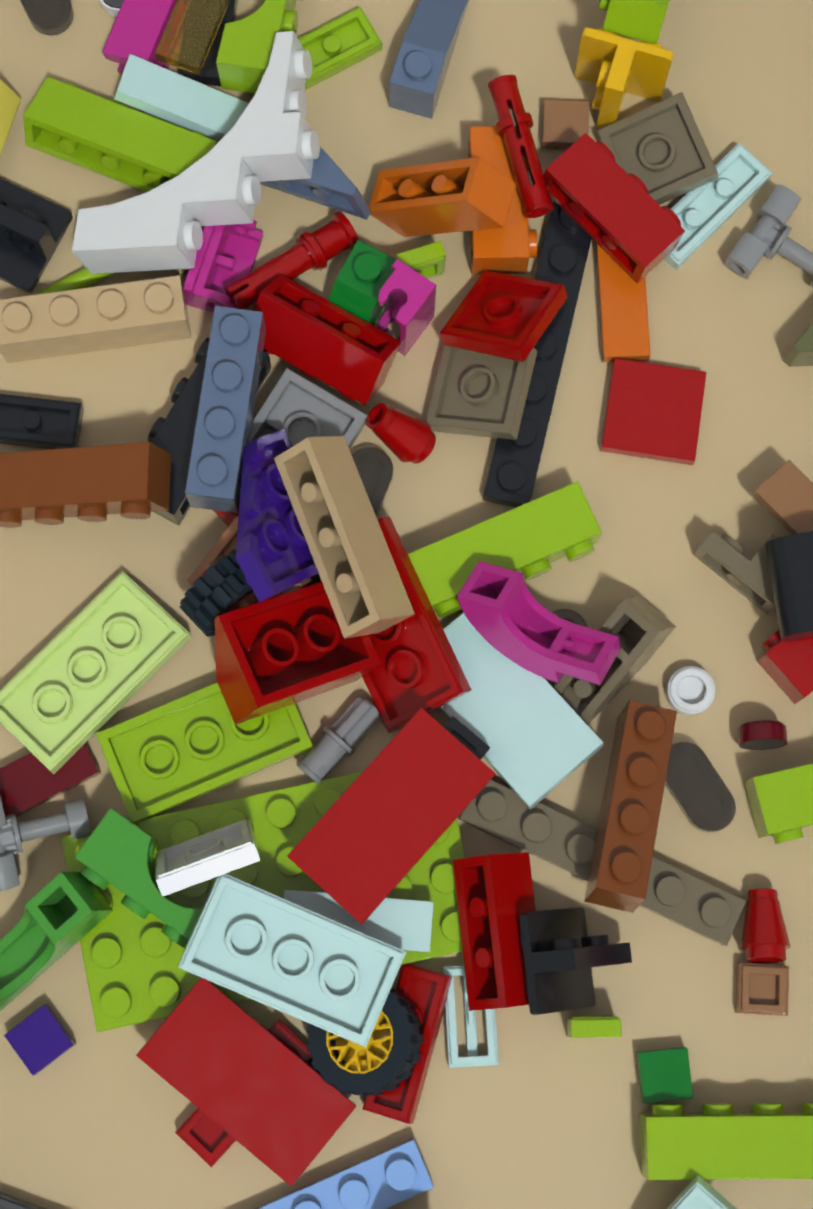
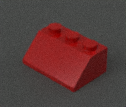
[214,582,381,725]

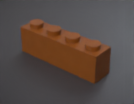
[0,442,171,528]
[584,700,677,913]

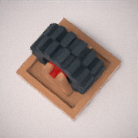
[179,516,312,637]

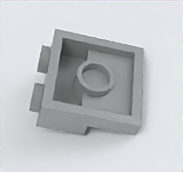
[249,368,368,450]

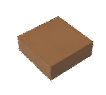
[541,99,589,149]
[736,963,789,1016]

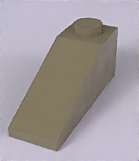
[553,596,676,725]

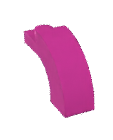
[457,561,621,685]

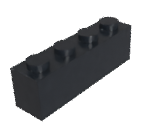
[148,338,272,526]

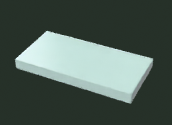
[440,612,603,810]
[177,873,406,1047]

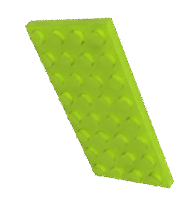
[61,771,466,1032]

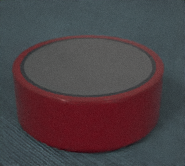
[737,720,788,750]

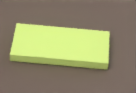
[0,571,191,774]

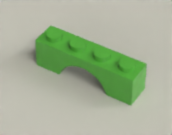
[74,808,202,948]
[0,872,113,1011]

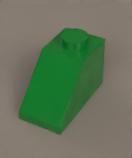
[328,240,397,326]

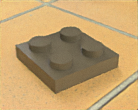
[597,92,719,205]
[425,345,538,440]

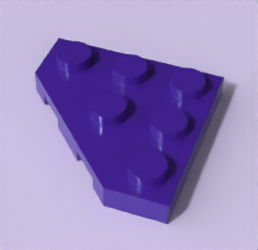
[235,429,319,603]

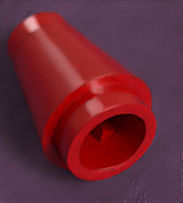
[366,403,436,464]
[741,888,791,963]

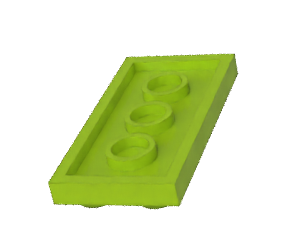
[96,682,313,823]

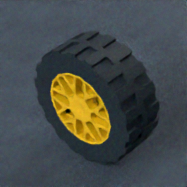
[307,988,423,1096]

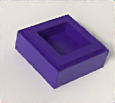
[4,1004,76,1076]

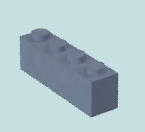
[185,306,266,513]

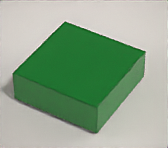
[636,1047,693,1104]

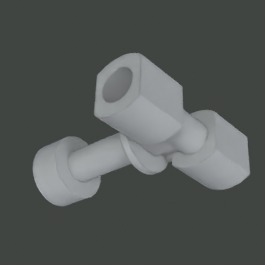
[724,184,813,287]
[0,796,91,891]

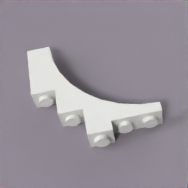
[72,31,320,274]

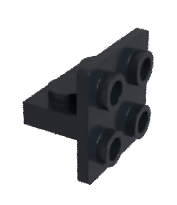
[0,178,73,293]
[519,907,632,1015]

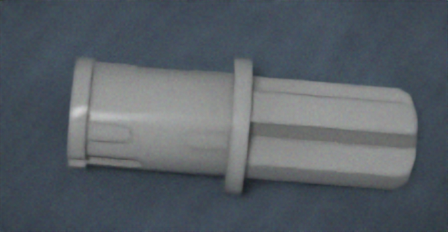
[297,697,380,784]

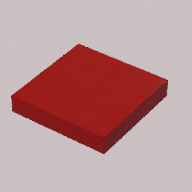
[440,270,568,362]
[600,358,707,465]

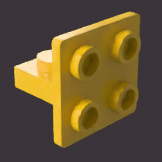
[574,27,674,129]

